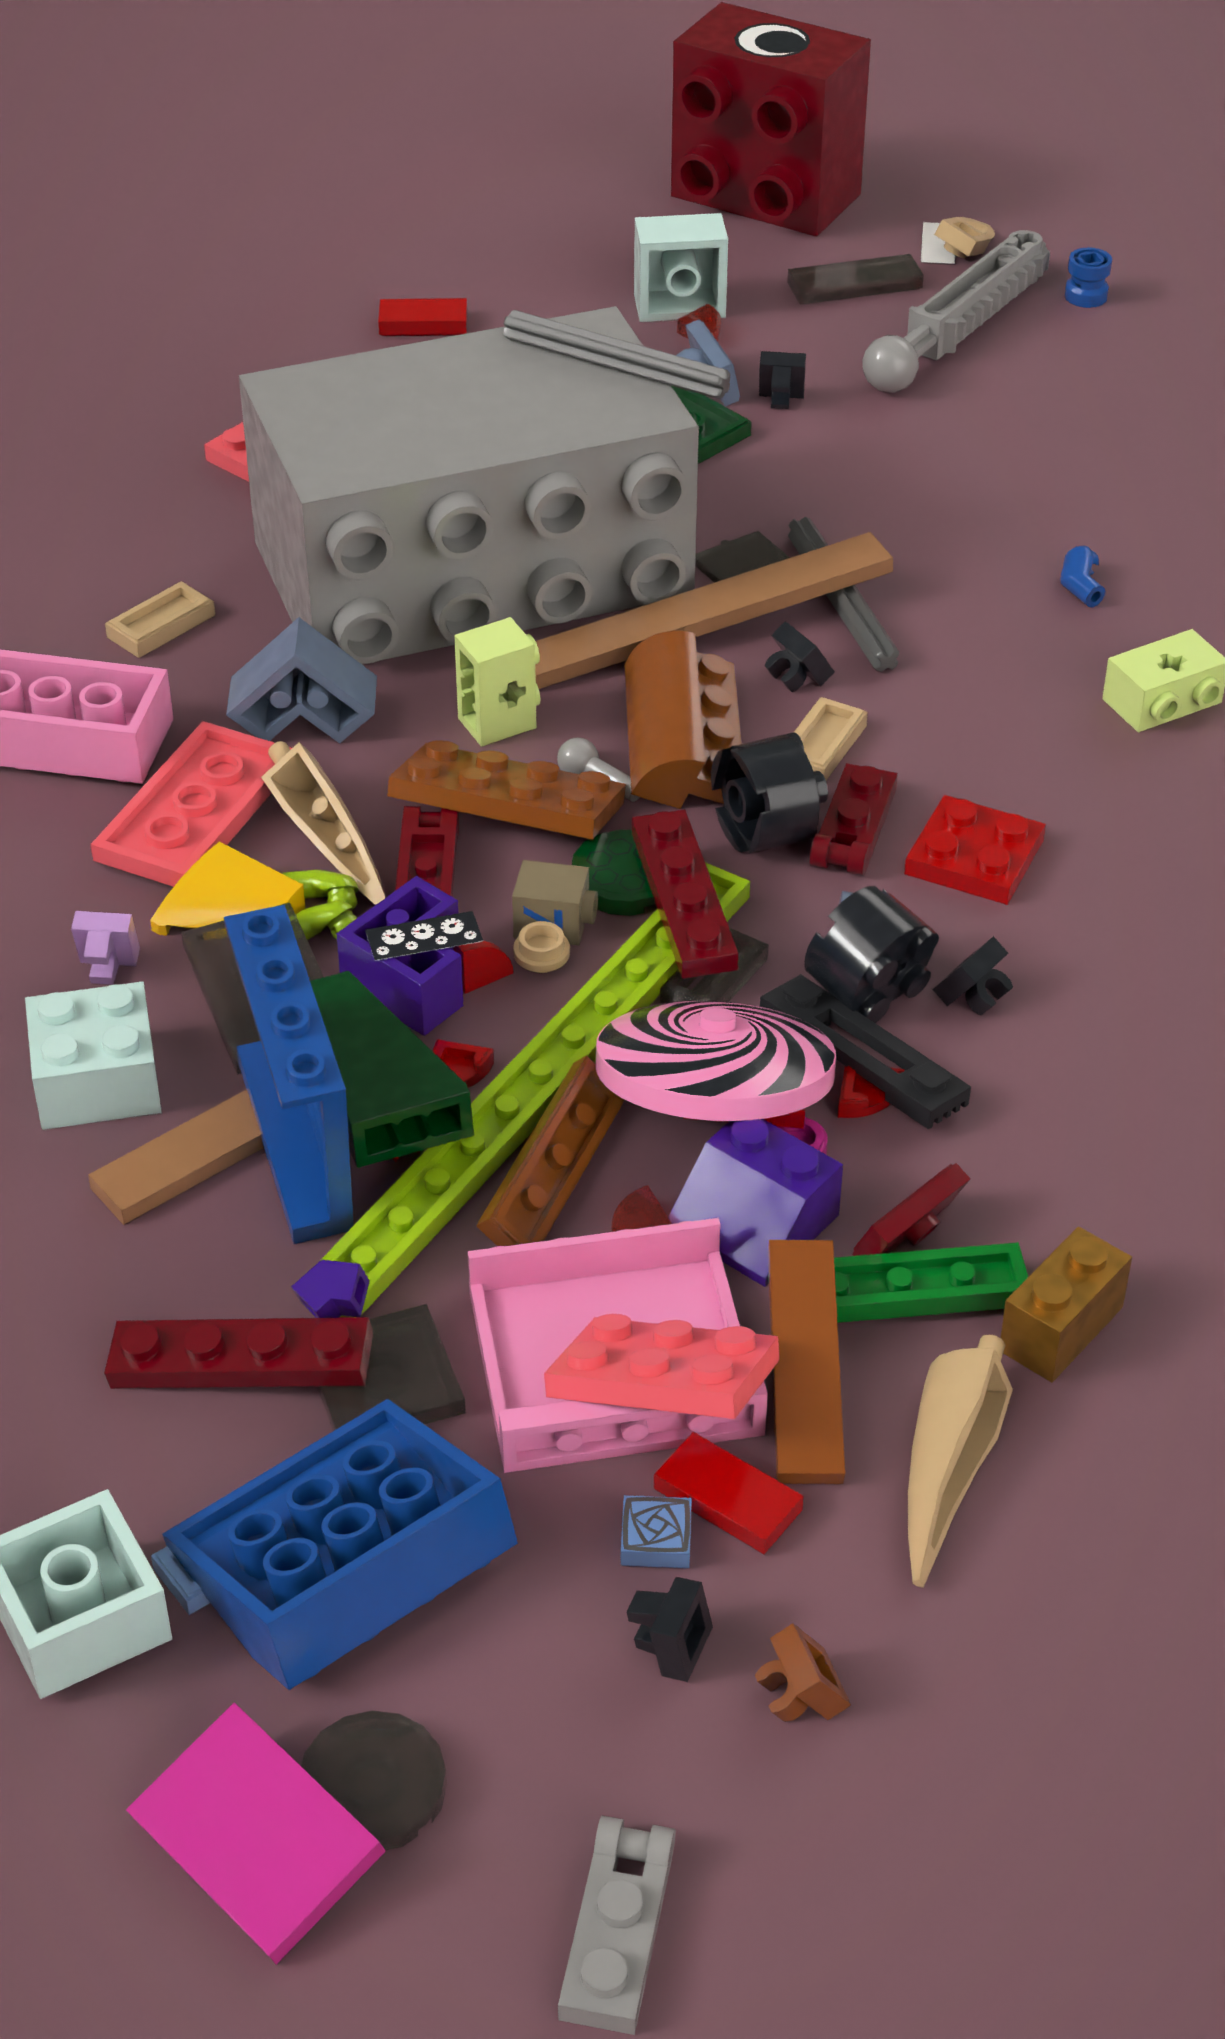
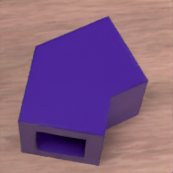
[291,1260,370,1318]

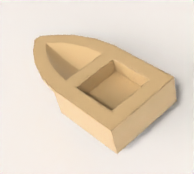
[934,217,995,258]

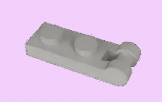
[558,1815,676,2035]

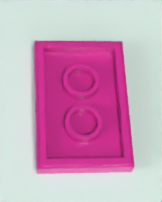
[126,1702,386,1965]

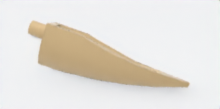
[261,741,386,905]
[908,1335,1013,1588]

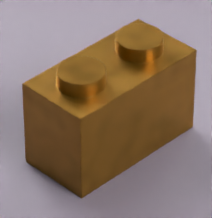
[1000,1226,1132,1383]

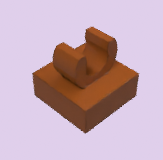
[755,1623,851,1722]

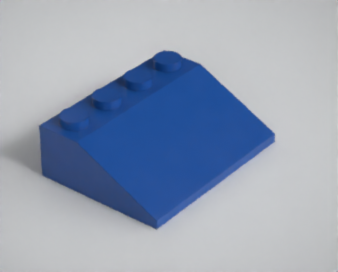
[162,1399,518,1690]

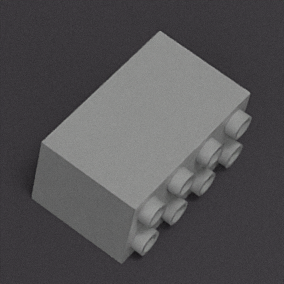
[239,306,699,664]

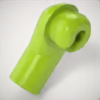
[283,870,359,911]
[289,900,358,946]

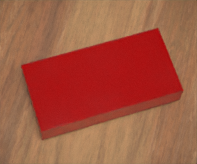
[378,298,467,336]
[654,1432,804,1555]

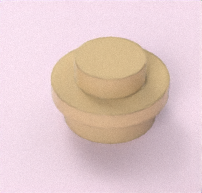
[513,921,570,973]

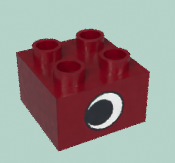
[671,2,871,237]

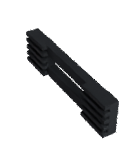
[759,974,971,1129]

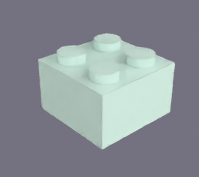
[634,213,728,322]
[25,981,162,1130]
[0,1489,173,1699]

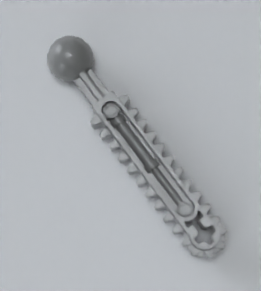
[862,230,1050,393]

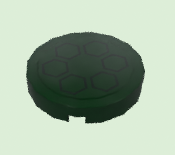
[572,829,656,916]

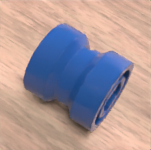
[1064,247,1113,308]

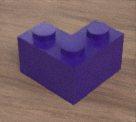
[336,876,464,1036]

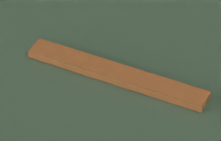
[535,532,893,689]

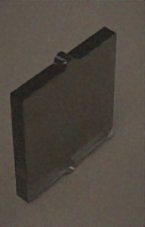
[695,531,790,583]

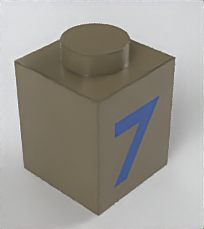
[512,860,598,946]

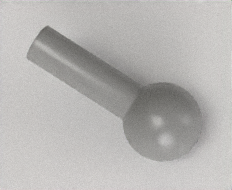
[557,737,640,802]

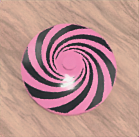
[595,1001,836,1121]

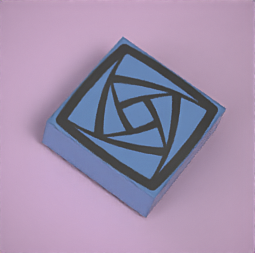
[621,1495,692,1568]

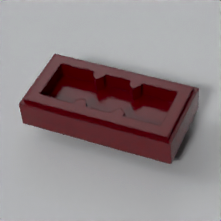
[852,1163,971,1256]

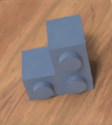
[226,617,377,743]

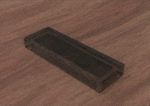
[787,254,924,304]

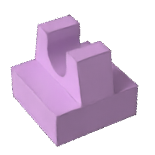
[71,911,140,985]

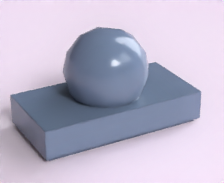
[676,319,740,406]

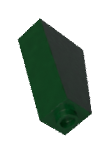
[310,971,474,1168]

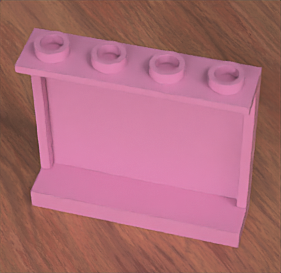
[468,1218,768,1473]

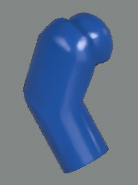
[1060,545,1106,607]

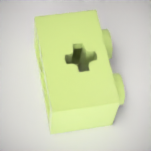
[454,617,541,747]
[1102,629,1225,732]

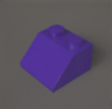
[666,1119,843,1287]

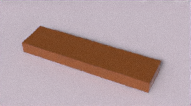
[476,1055,625,1246]
[768,1240,845,1484]

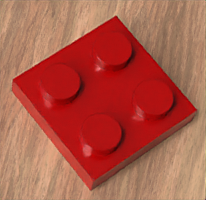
[904,795,1046,905]

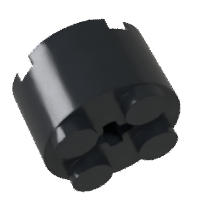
[711,732,828,853]
[804,886,939,1023]

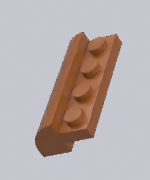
[625,631,742,809]

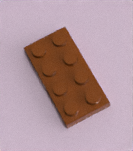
[387,740,626,840]

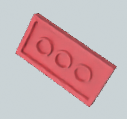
[91,721,292,887]

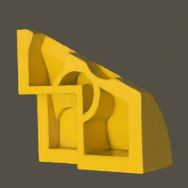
[150,841,305,942]

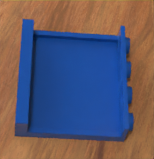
[224,904,354,1244]

